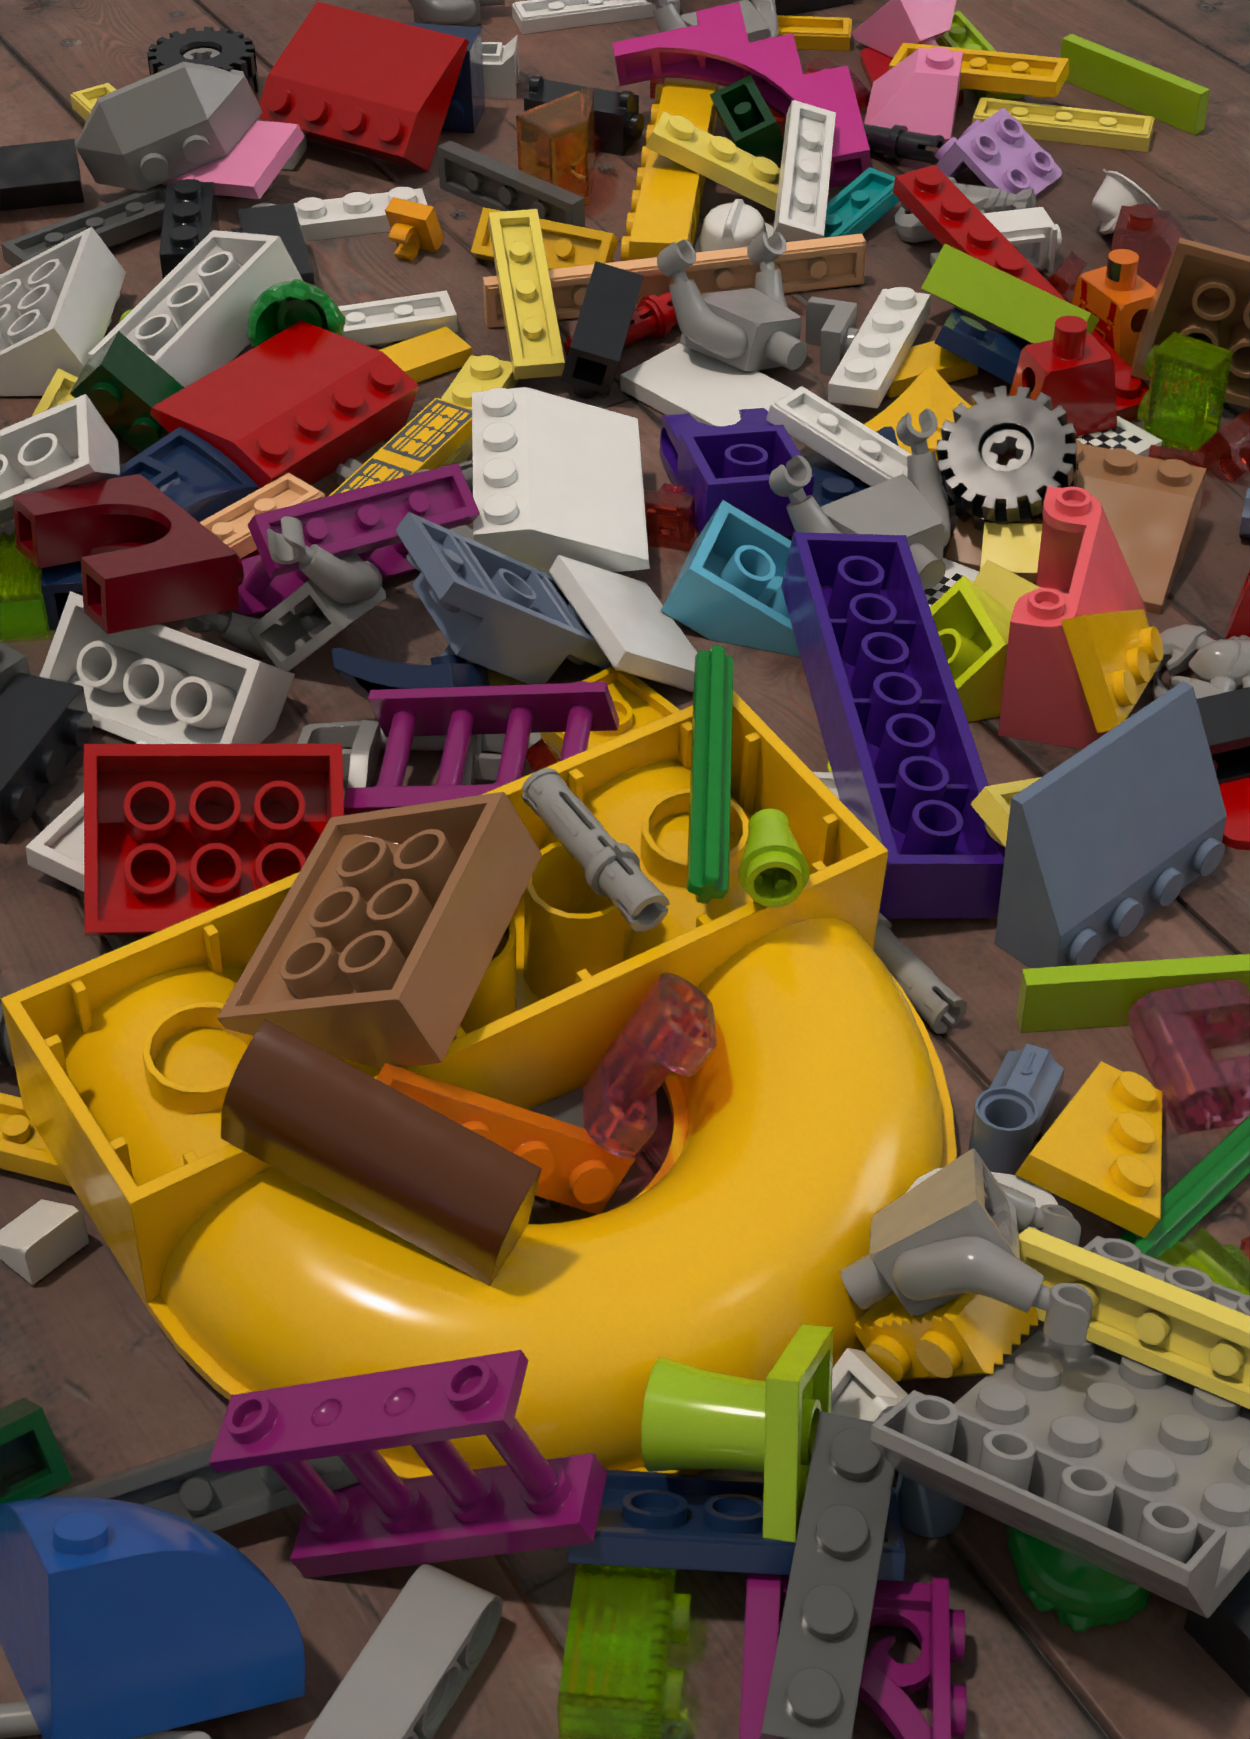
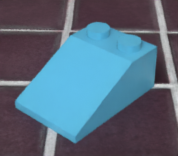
[661,500,800,657]

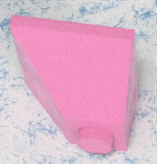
[851,0,957,58]
[864,47,963,143]

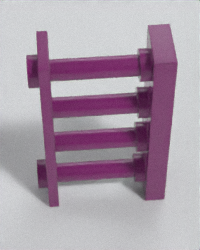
[232,463,480,617]
[344,681,620,815]
[209,1350,607,1578]

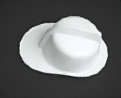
[1091,169,1166,241]
[695,199,774,253]

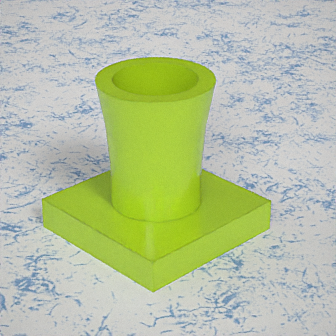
[641,1324,833,1543]

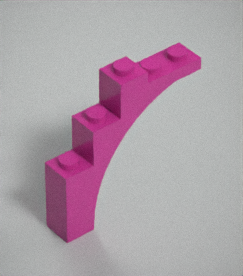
[612,2,871,188]

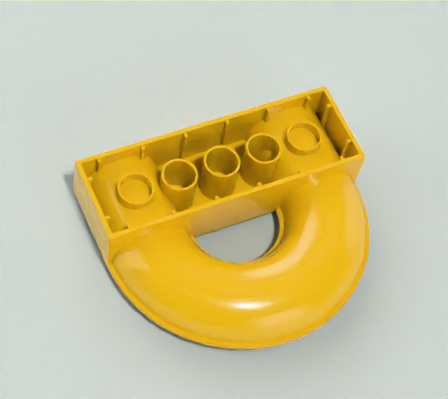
[0,690,957,1480]

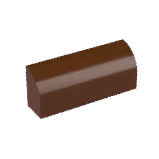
[221,1019,542,1286]

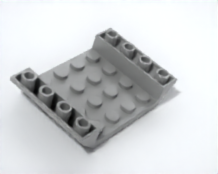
[869,1236,1250,1618]

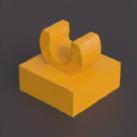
[385,197,444,261]

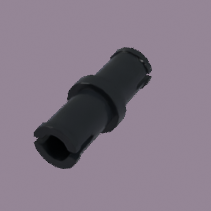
[863,123,945,165]

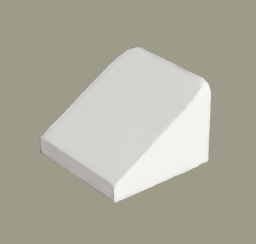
[0,1199,89,1286]

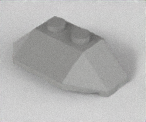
[75,62,262,191]

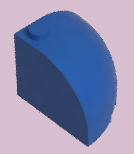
[0,1496,305,1739]

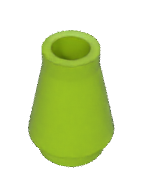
[739,809,810,907]

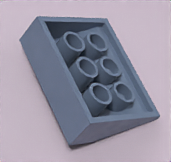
[995,681,1227,968]

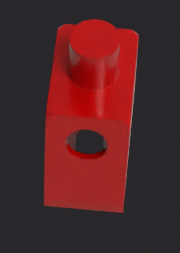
[1009,316,1117,437]

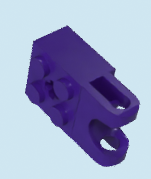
[659,408,815,538]

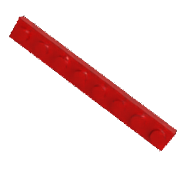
[893,165,1159,422]

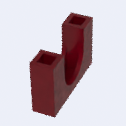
[13,474,244,635]

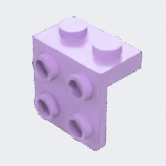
[935,107,1062,197]

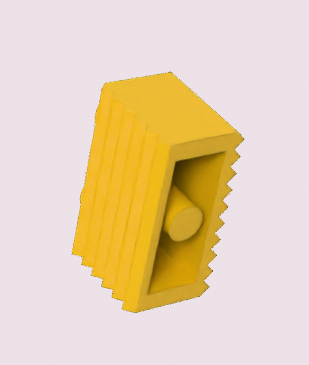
[854,1293,1038,1382]

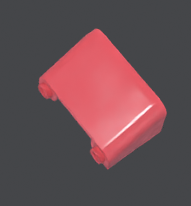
[998,486,1146,749]

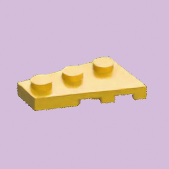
[1061,609,1163,733]
[1015,1061,1163,1238]

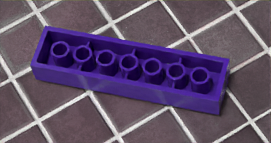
[781,532,1006,919]

